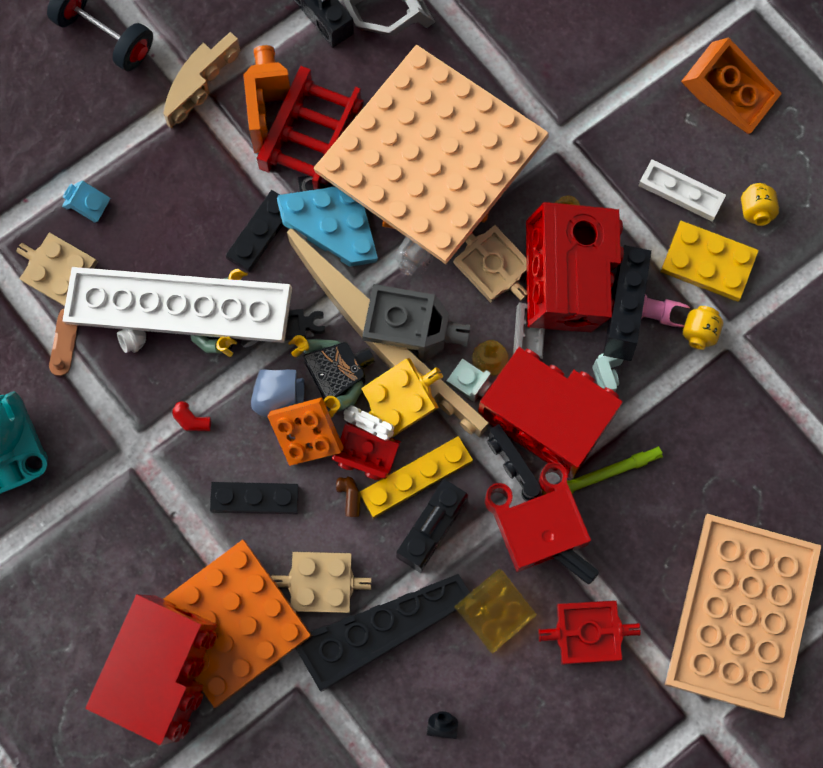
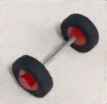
[47,0,153,71]

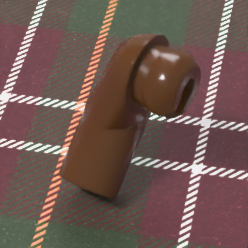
[336,476,361,517]

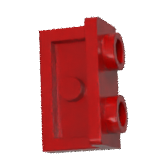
[332,422,401,480]

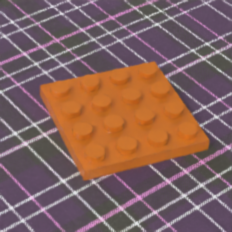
[163,539,312,708]

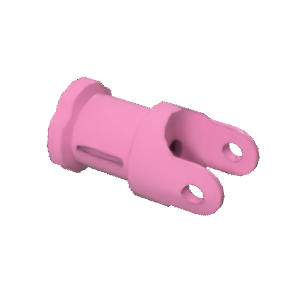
[641,294,690,327]

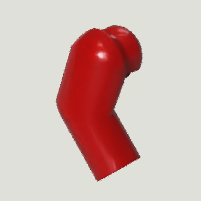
[172,401,211,431]

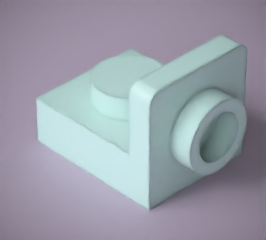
[592,354,623,392]
[446,359,492,402]

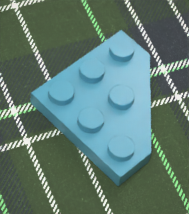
[277,187,378,267]

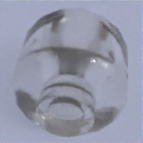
[395,237,435,275]

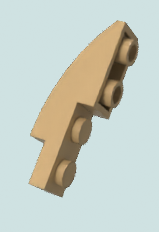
[163,32,240,128]

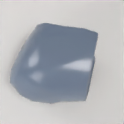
[251,369,305,418]

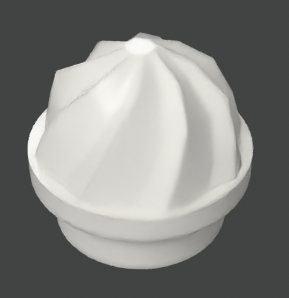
[117,329,146,353]

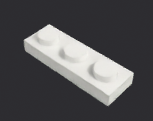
[638,159,726,222]

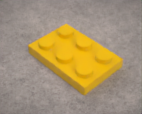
[660,220,759,302]

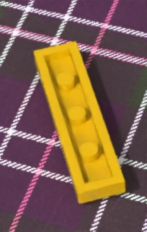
[360,436,473,519]

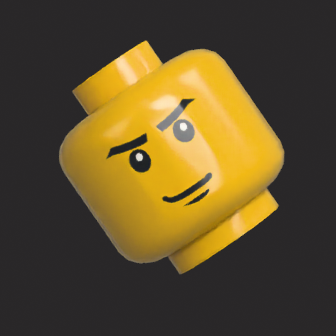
[741,183,779,226]
[683,306,723,350]

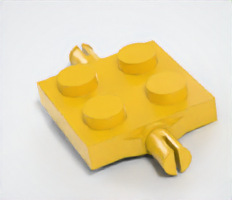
[361,358,443,437]

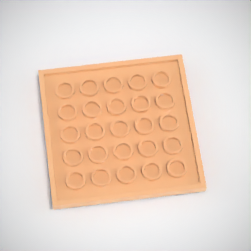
[314,45,549,264]

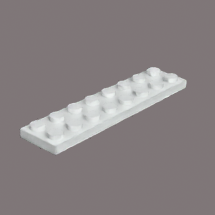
[63,267,292,343]

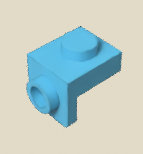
[62,180,111,223]

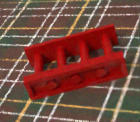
[257,66,364,190]

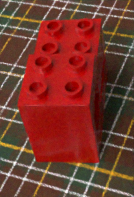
[526,202,624,332]
[478,347,623,480]
[85,594,218,745]

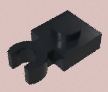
[285,309,325,341]

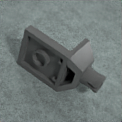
[362,284,471,363]

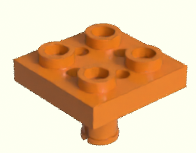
[267,397,344,466]

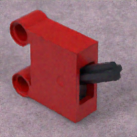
[485,462,599,584]

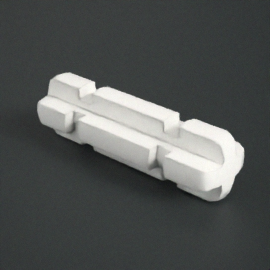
[344,405,394,440]

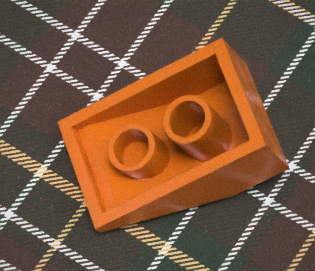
[681,37,782,134]

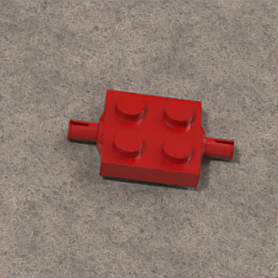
[538,600,641,665]

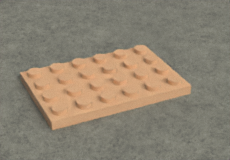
[665,514,821,719]

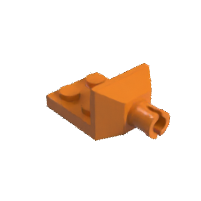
[243,45,290,153]

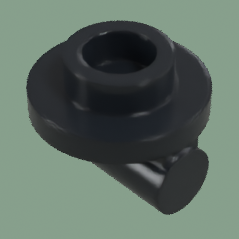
[427,711,458,739]

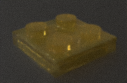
[454,569,537,654]

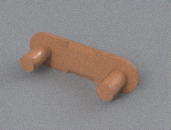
[49,309,78,376]

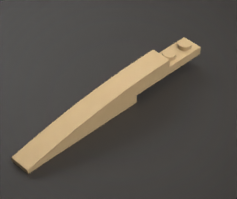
[287,229,488,438]

